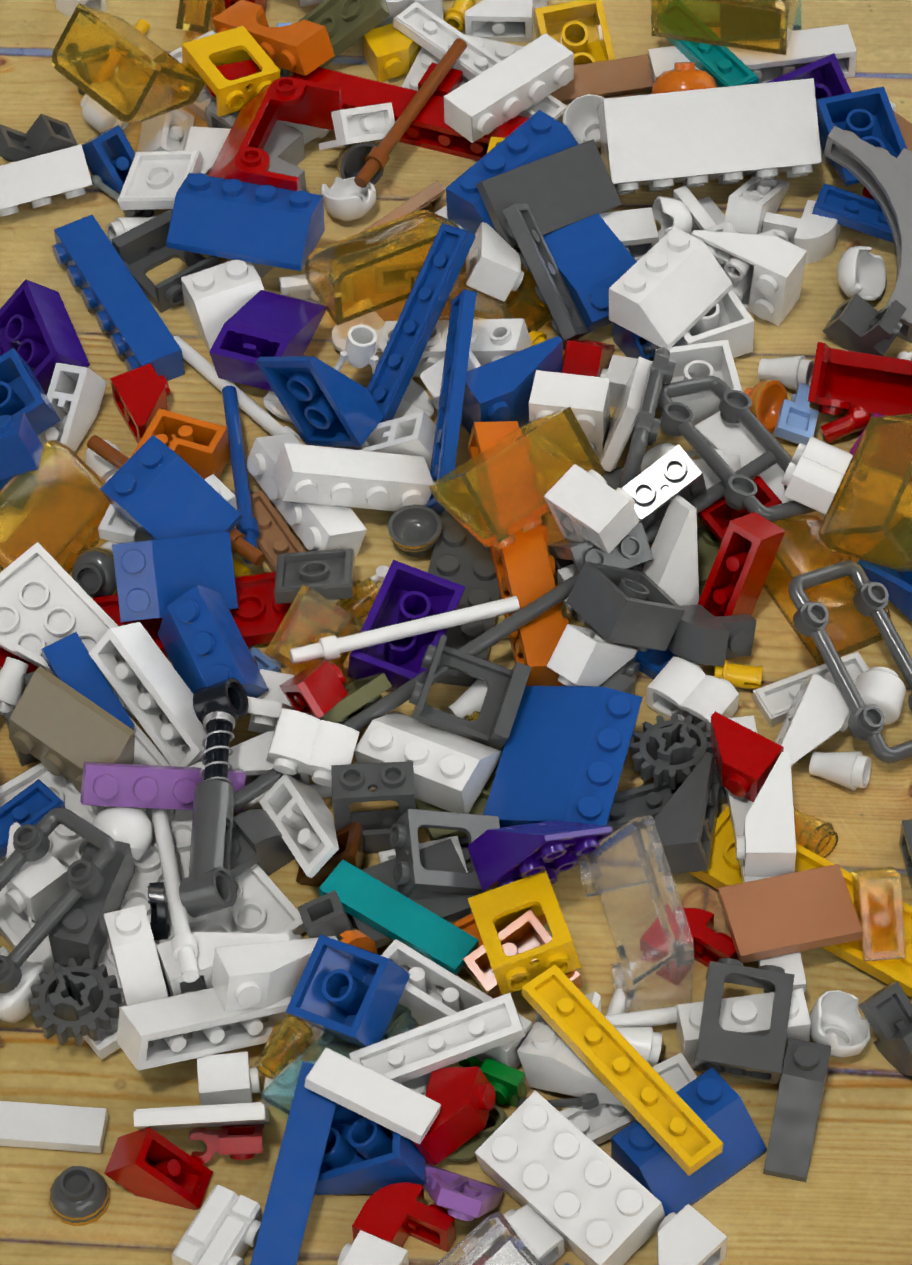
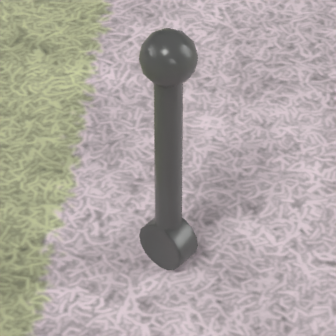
[517,1093,599,1110]

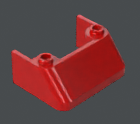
[208,77,343,191]
[808,342,912,420]

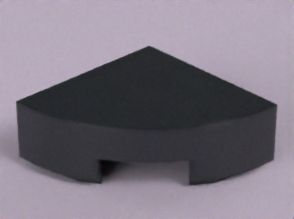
[148,882,168,940]

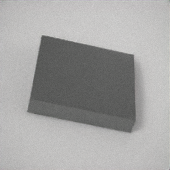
[274,548,355,604]

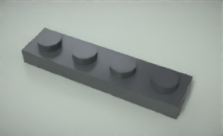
[502,203,589,341]

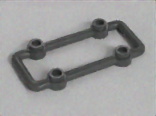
[618,347,676,488]
[657,375,817,522]
[788,560,912,764]
[0,808,117,993]

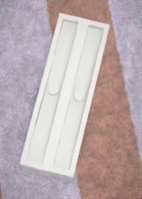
[597,78,822,195]

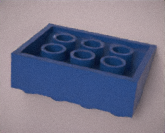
[483,686,643,855]

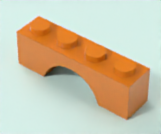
[212,0,335,76]

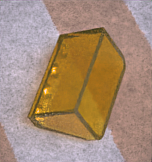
[651,0,799,55]
[52,3,205,124]
[305,210,466,326]
[428,407,606,550]
[818,414,912,572]
[0,440,110,574]
[763,515,891,666]

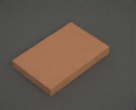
[718,864,863,963]

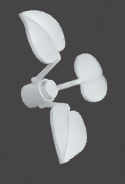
[263,300,434,423]

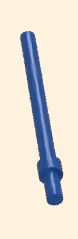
[222,386,260,564]

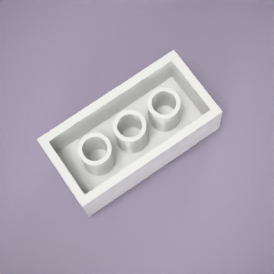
[475,1091,666,1265]

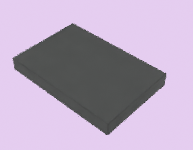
[349,839,475,948]

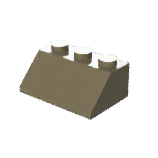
[9,666,135,794]

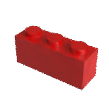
[698,512,785,617]

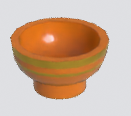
[743,380,788,433]

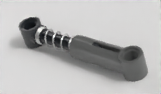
[179,678,249,918]

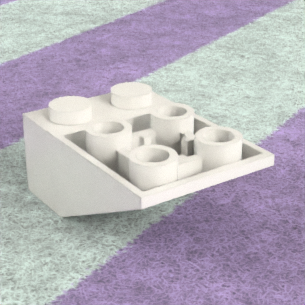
[691,230,807,326]

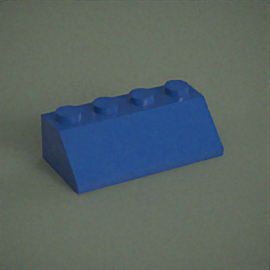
[446,110,579,235]
[166,173,325,271]

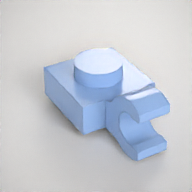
[773,383,819,446]

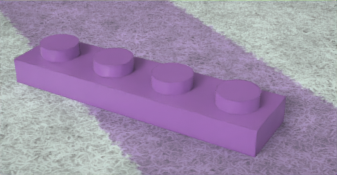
[80,762,246,812]

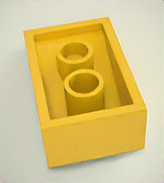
[533,0,615,66]

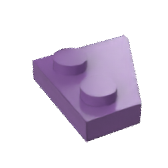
[423,1163,504,1221]

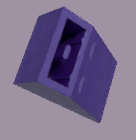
[209,290,327,392]
[467,820,613,892]

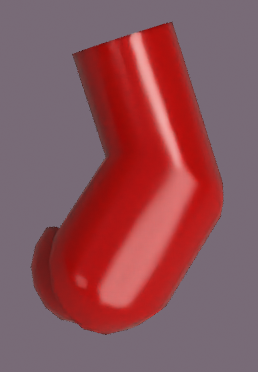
[821,405,871,443]

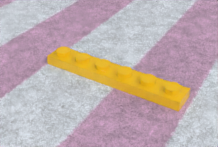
[522,964,724,1176]

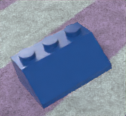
[157,585,269,698]
[611,1067,767,1216]

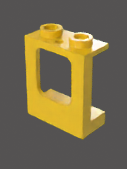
[182,26,280,117]
[467,870,582,995]

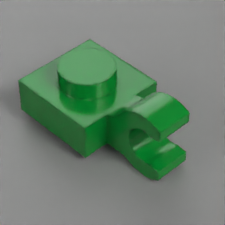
[459,1056,526,1108]

